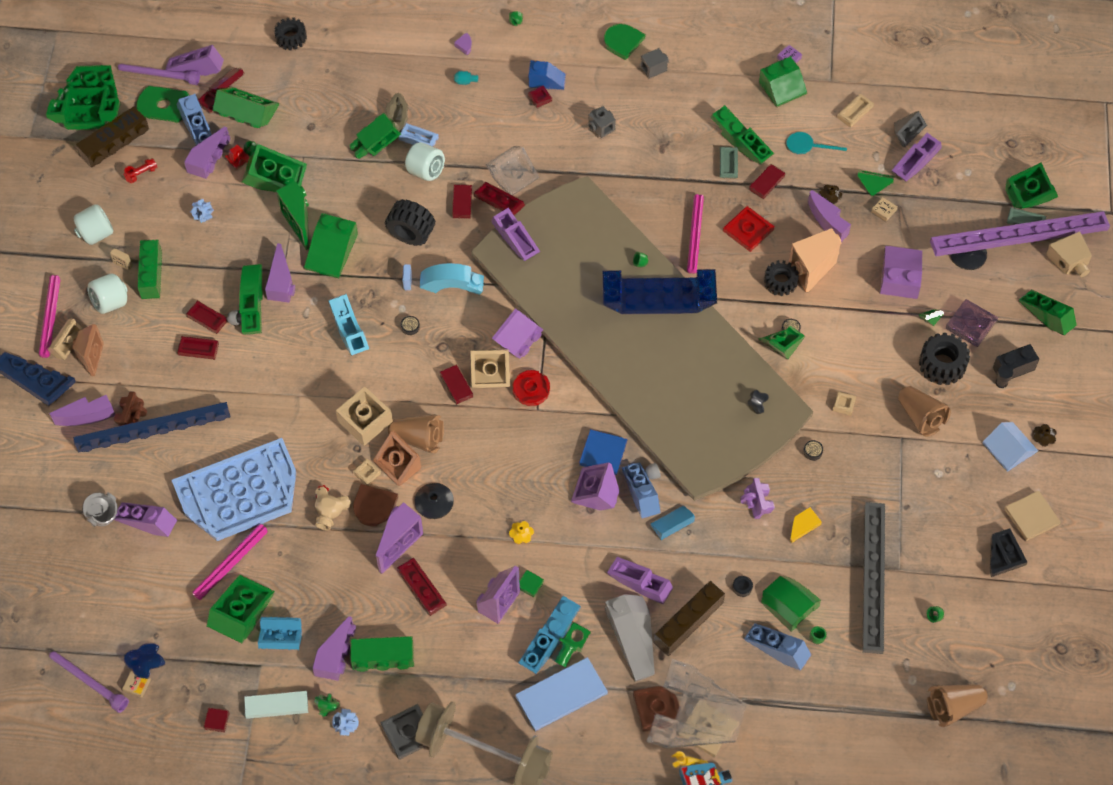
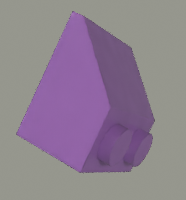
[492,308,543,359]

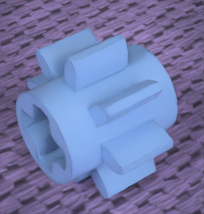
[190,199,214,223]
[332,709,358,736]

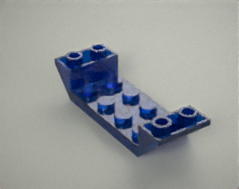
[602,269,717,314]

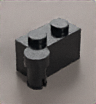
[993,344,1039,388]

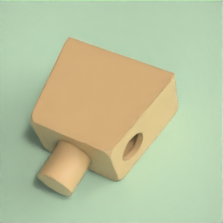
[1046,232,1092,277]

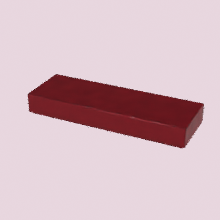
[474,182,525,216]
[397,557,447,616]

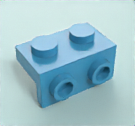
[258,617,302,650]

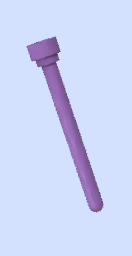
[118,64,200,85]
[49,651,129,713]

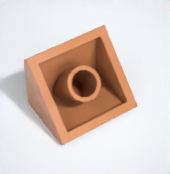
[373,431,421,486]

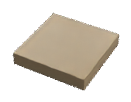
[1004,491,1061,541]

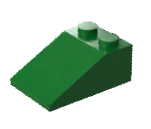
[242,144,307,192]
[276,181,309,250]
[304,213,358,278]
[206,575,275,643]

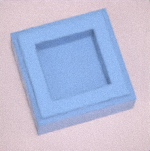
[402,264,412,290]

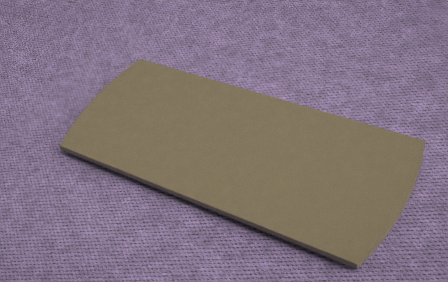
[471,176,814,501]

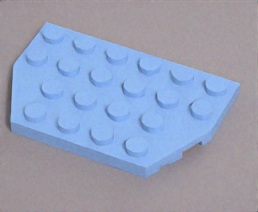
[172,438,296,541]

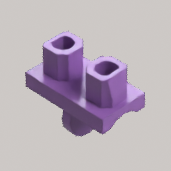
[740,478,775,519]

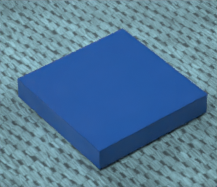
[579,429,627,475]

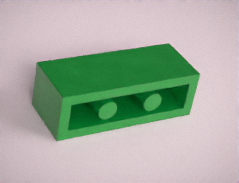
[138,239,162,299]
[351,636,414,672]

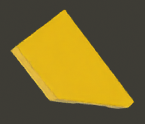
[790,507,822,543]

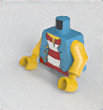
[671,751,732,785]

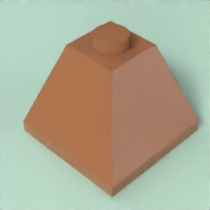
[72,324,104,376]

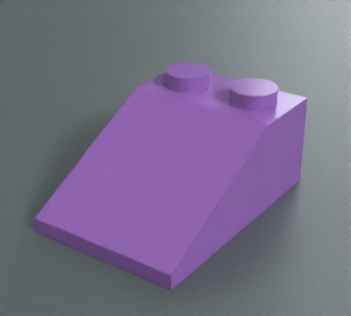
[880,246,922,299]
[376,502,423,574]
[476,566,520,624]

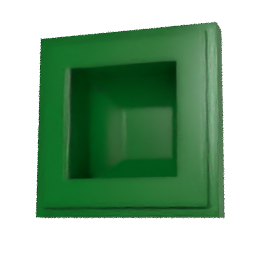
[919,309,943,326]

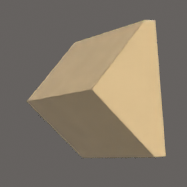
[470,349,510,388]

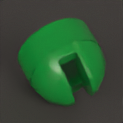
[509,11,523,26]
[243,141,257,156]
[633,252,649,267]
[926,606,944,623]
[809,626,827,645]

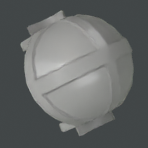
[82,492,117,527]

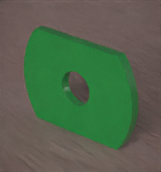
[137,86,189,123]

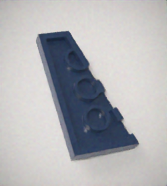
[0,352,75,406]

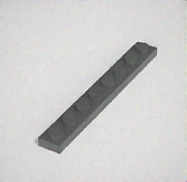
[862,502,885,654]

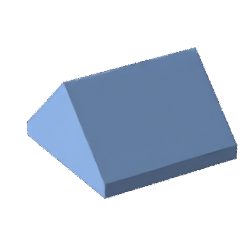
[983,422,1038,472]

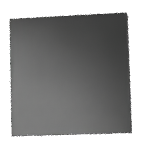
[380,704,426,760]

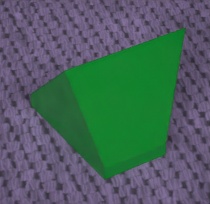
[759,326,805,360]

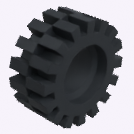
[274,17,307,51]
[764,260,799,296]

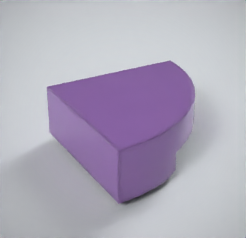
[454,33,472,55]

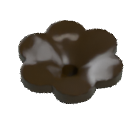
[819,184,842,204]
[1033,424,1057,447]

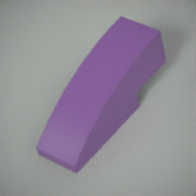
[892,133,942,182]
[808,190,851,242]
[491,208,540,261]
[49,395,115,426]
[607,557,673,604]

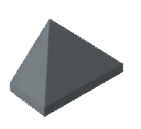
[894,111,927,147]

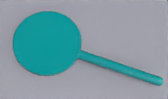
[787,132,847,154]

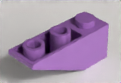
[184,127,230,179]
[114,502,177,537]
[313,616,356,681]

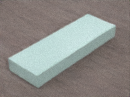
[245,691,308,719]

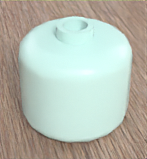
[405,142,445,181]
[74,204,113,245]
[87,273,127,314]

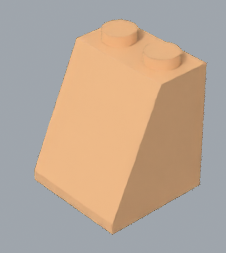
[789,228,841,292]

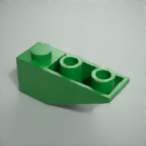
[1019,289,1077,336]

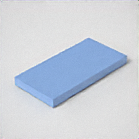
[515,657,608,731]

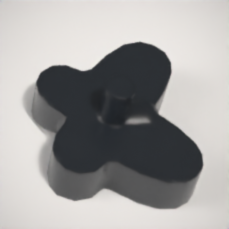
[748,390,769,414]

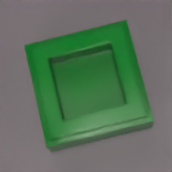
[519,570,544,598]

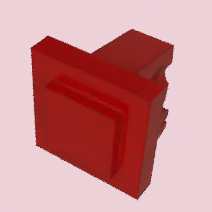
[225,144,249,169]

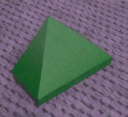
[857,169,894,196]

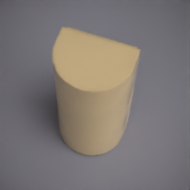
[48,319,83,360]

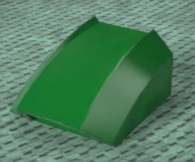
[1005,162,1058,209]
[761,576,821,632]

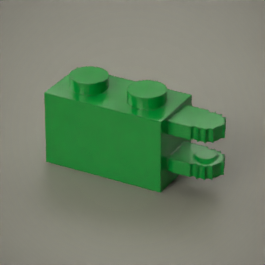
[349,113,401,159]

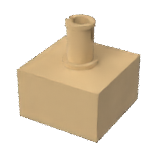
[336,387,393,446]

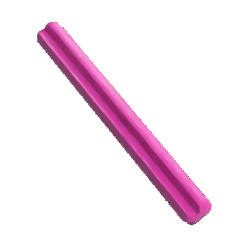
[687,194,704,274]
[38,275,60,358]
[192,524,268,600]

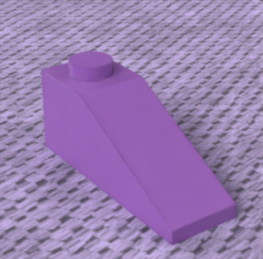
[165,45,224,76]
[265,243,295,303]

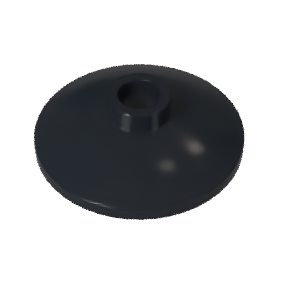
[950,249,987,270]
[414,483,454,519]

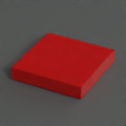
[723,206,775,252]

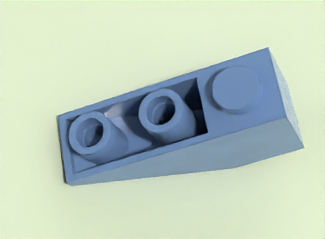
[177,94,212,145]
[622,462,660,518]
[744,623,811,671]

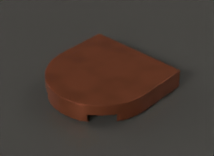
[353,484,398,526]
[633,686,679,732]

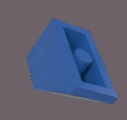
[529,60,566,90]

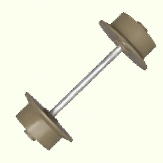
[415,702,552,785]

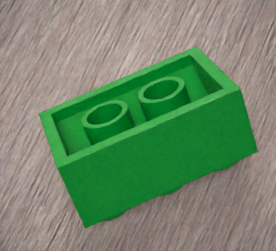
[213,87,279,128]

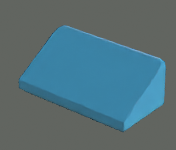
[650,505,695,540]

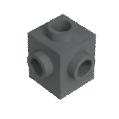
[588,106,616,139]

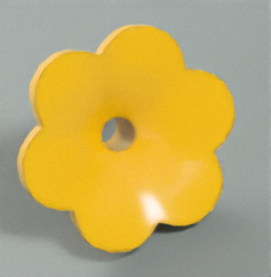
[509,521,534,544]

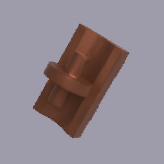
[114,391,148,426]

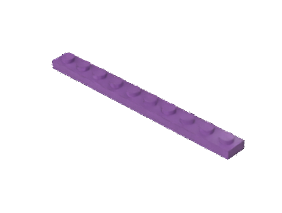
[930,211,1110,257]

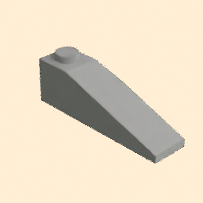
[605,595,655,682]

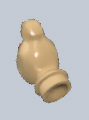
[315,485,351,531]

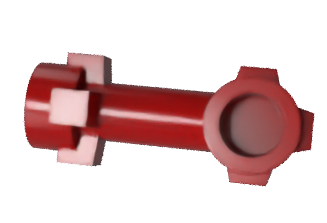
[123,158,158,183]

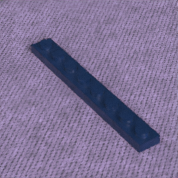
[73,402,231,453]

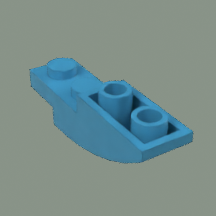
[519,596,581,674]

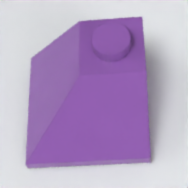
[571,462,619,511]

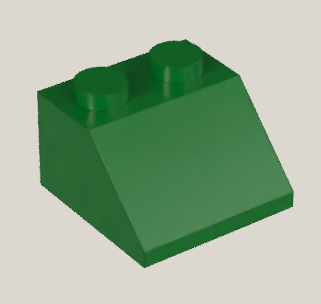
[759,56,807,107]

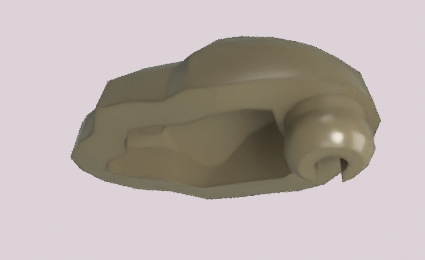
[386,93,408,131]

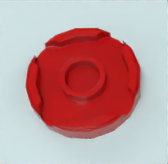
[513,370,550,406]

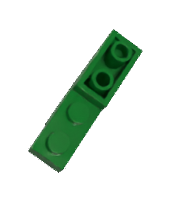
[711,105,774,165]
[239,264,263,335]

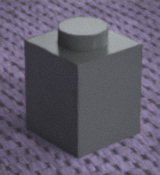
[640,48,669,79]

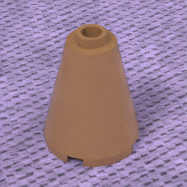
[898,386,951,437]
[388,415,444,453]
[927,685,988,727]

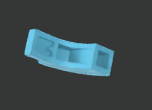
[420,263,484,295]
[328,294,369,355]

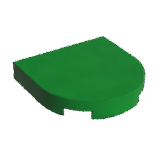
[604,24,646,61]

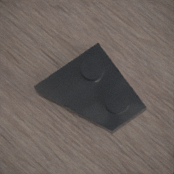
[990,528,1028,577]

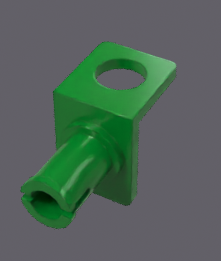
[554,623,591,668]

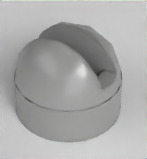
[227,310,241,325]
[645,463,661,480]

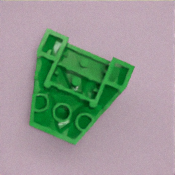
[46,65,120,130]

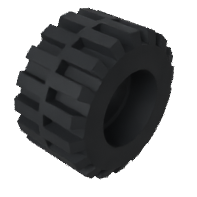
[385,199,436,246]
[919,333,970,385]

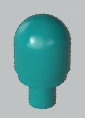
[454,71,478,85]

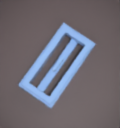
[399,123,439,146]

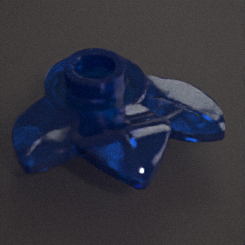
[124,643,165,679]

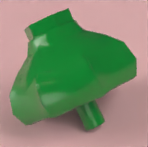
[314,693,340,716]

